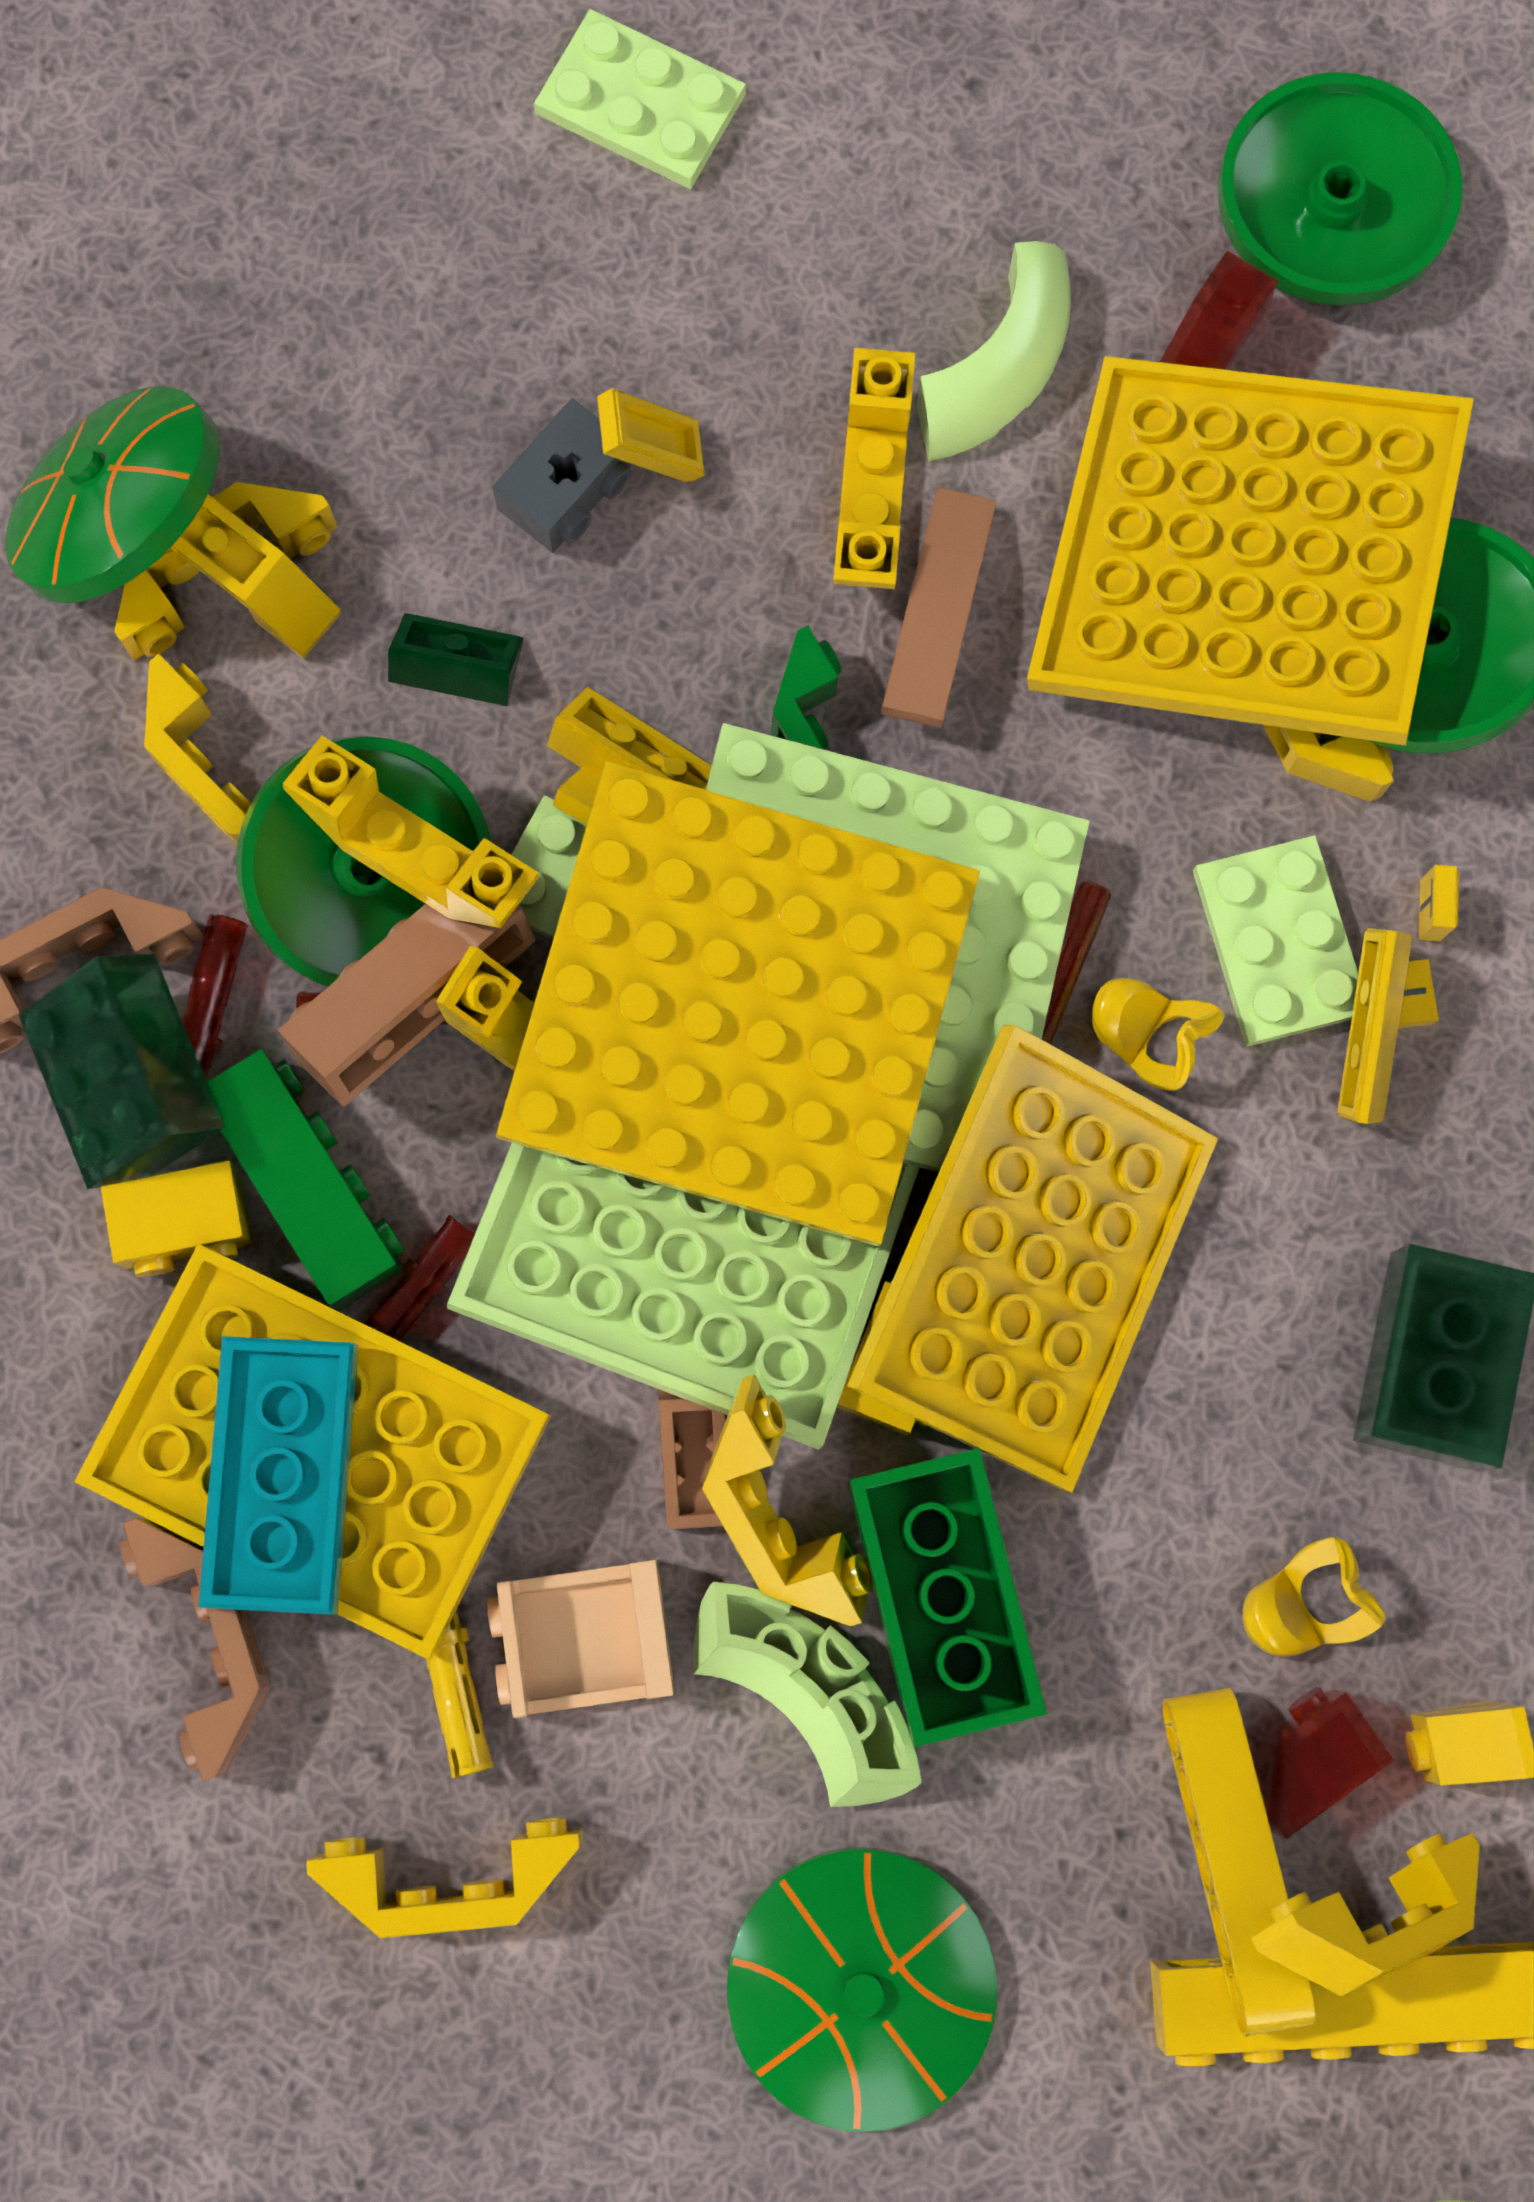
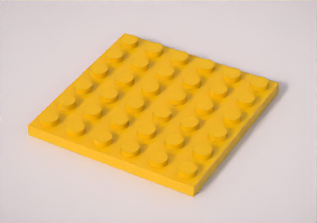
[1027,356,1474,746]
[496,761,980,1246]

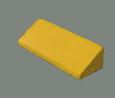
[547,686,712,790]
[1337,928,1412,1124]

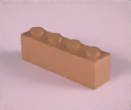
[277,904,536,1108]

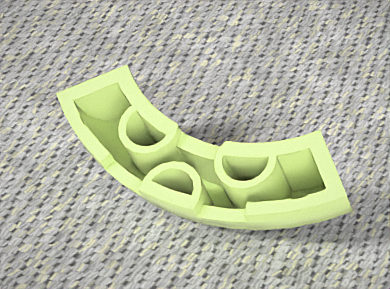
[916,241,1071,462]
[693,1582,922,1807]

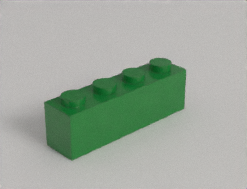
[195,1048,405,1312]

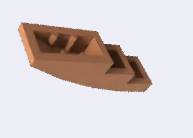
[881,487,997,728]
[658,1389,726,1530]

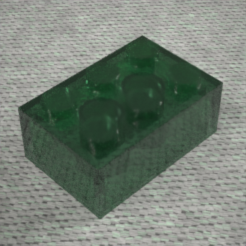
[18,953,225,1190]
[1353,1243,1534,1472]

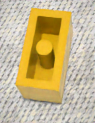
[101,1161,254,1277]

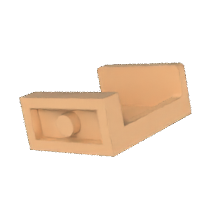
[487,1560,675,1718]

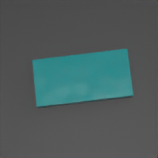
[198,1336,359,1614]

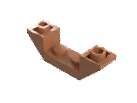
[0,887,205,1053]
[120,1518,271,1782]

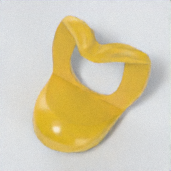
[1092,978,1225,1091]
[1242,1537,1386,1657]

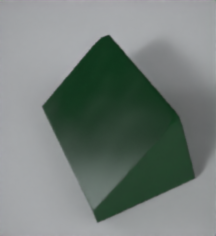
[388,613,524,706]

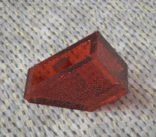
[1160,251,1279,370]
[1267,1687,1394,1839]

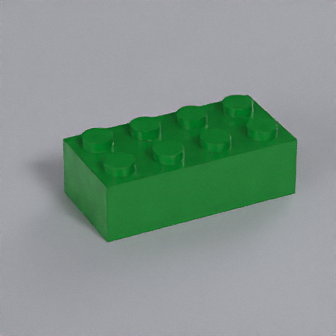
[847,1448,1047,1747]

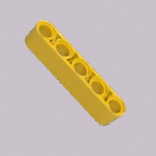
[1162,1687,1315,2037]

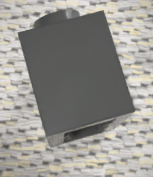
[492,398,631,553]

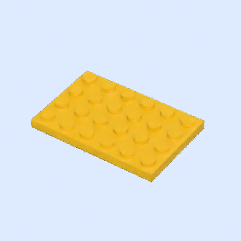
[847,1025,1218,1493]
[74,1243,551,1660]

